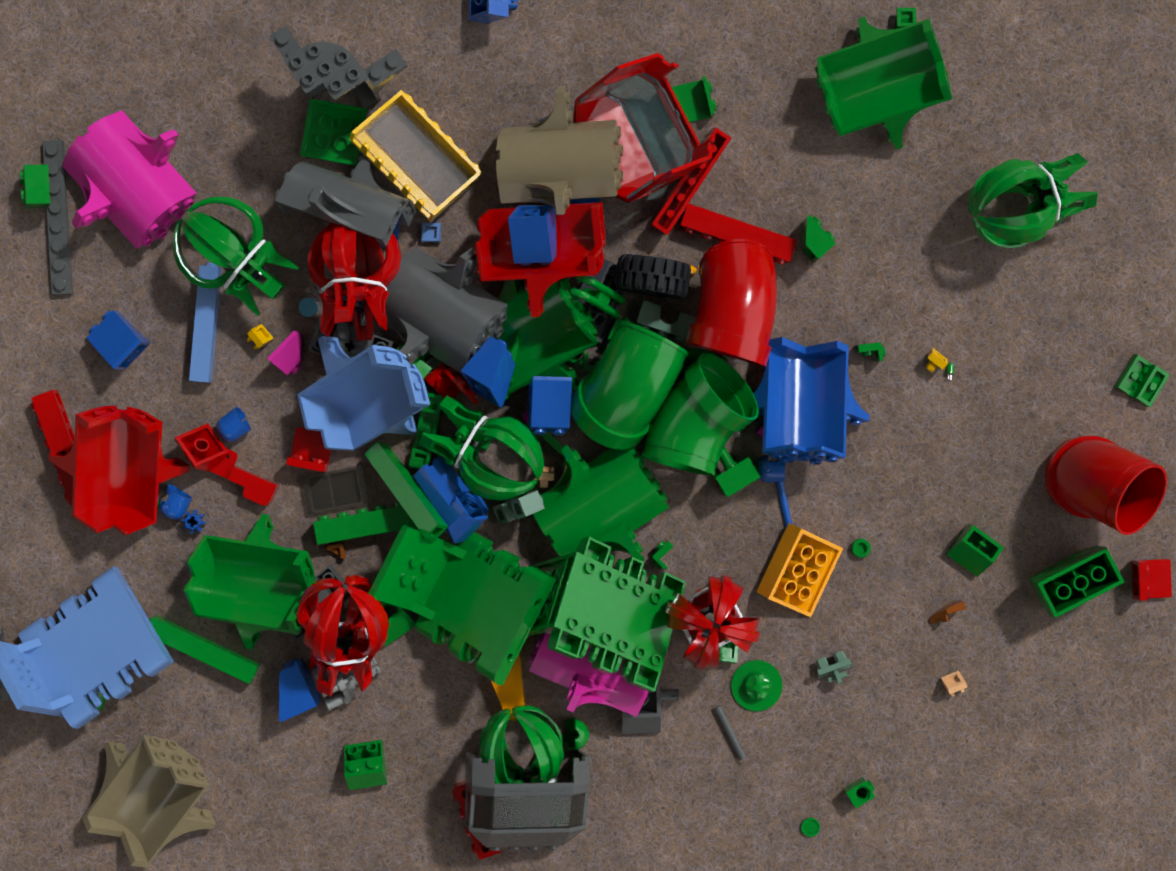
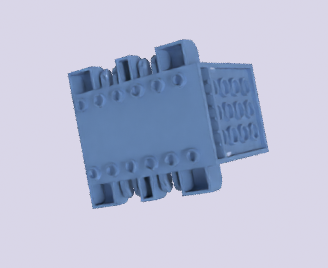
[0,566,174,729]

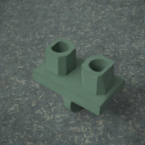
[816,651,852,685]

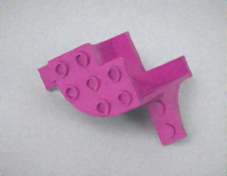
[62,110,197,249]
[528,633,648,717]

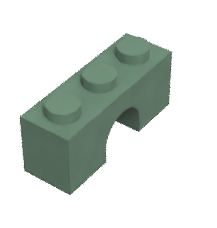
[636,301,696,343]
[492,490,545,525]

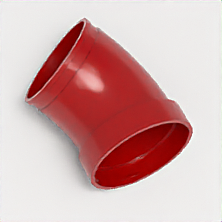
[685,239,777,367]
[1045,436,1167,535]

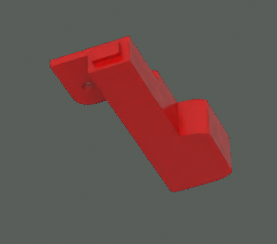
[210,447,279,506]

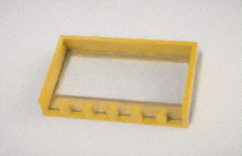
[349,90,482,222]

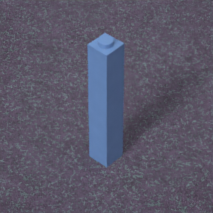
[189,262,222,383]

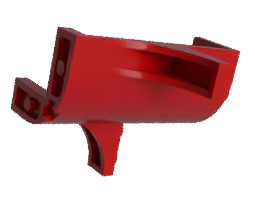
[474,202,605,317]
[49,406,190,535]

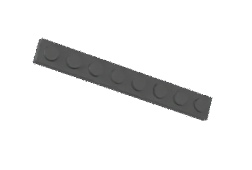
[43,140,73,295]

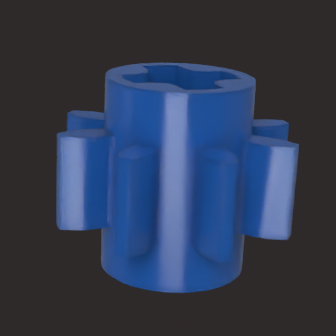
[181,509,207,534]

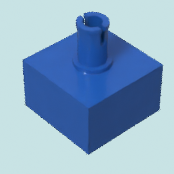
[468,0,518,24]

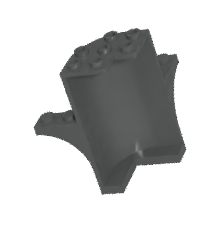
[270,25,408,109]
[275,152,417,247]
[372,248,508,375]

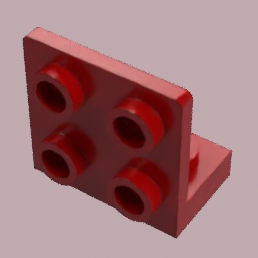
[425,363,478,405]
[286,427,332,472]
[1131,559,1172,601]

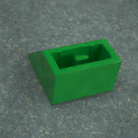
[19,165,50,209]
[801,215,836,262]
[946,524,1004,577]
[381,602,416,647]
[344,740,387,790]

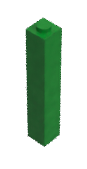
[365,441,448,540]
[149,615,261,684]

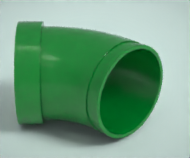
[571,320,689,450]
[641,352,759,476]

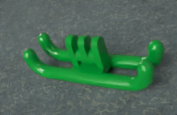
[570,276,626,319]

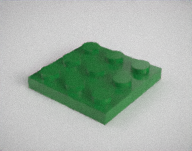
[300,99,368,166]

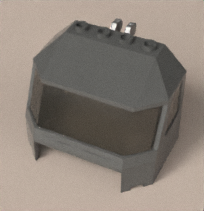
[465,749,590,851]

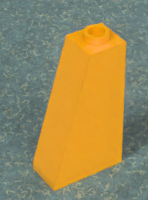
[491,653,525,722]

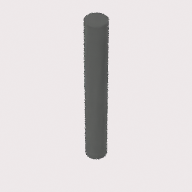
[714,705,746,760]

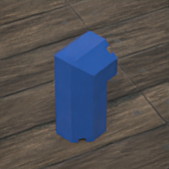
[413,457,488,543]

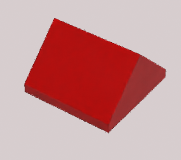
[174,423,229,472]

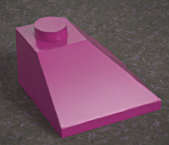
[267,330,303,375]

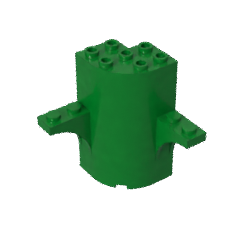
[815,17,953,150]
[495,278,598,395]
[533,445,670,561]
[184,514,315,650]

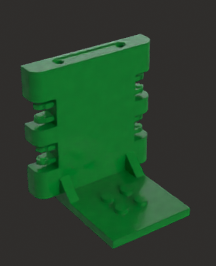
[368,524,557,686]
[528,537,686,692]

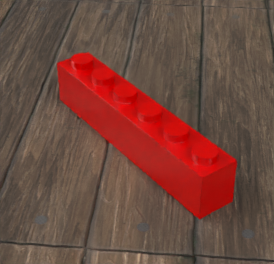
[648,127,731,236]
[680,204,798,265]
[31,390,75,507]

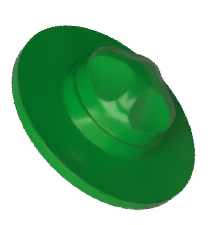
[731,660,783,711]

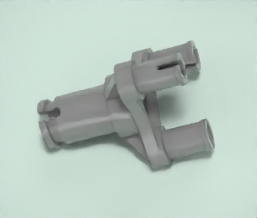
[311,658,381,711]

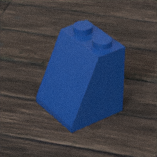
[508,205,557,266]
[86,310,150,370]
[461,336,515,408]
[527,376,572,435]
[279,658,322,722]

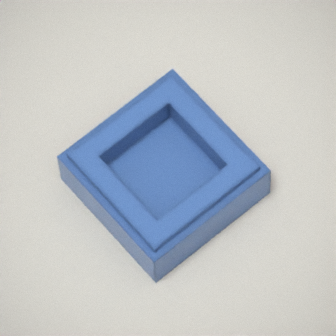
[421,223,441,243]

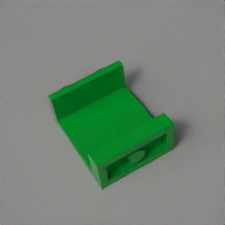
[663,76,717,127]

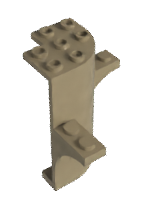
[496,86,623,215]
[82,735,216,868]

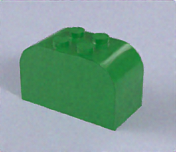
[1030,545,1124,618]

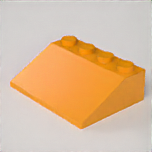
[756,523,843,617]

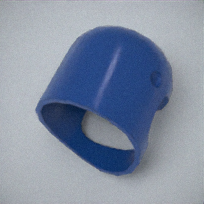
[216,407,251,442]
[757,455,786,482]
[158,484,193,520]

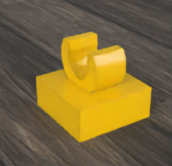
[247,324,274,349]
[926,348,948,372]

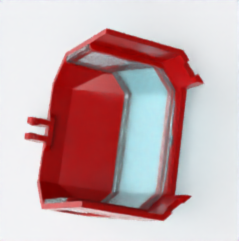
[573,53,715,203]

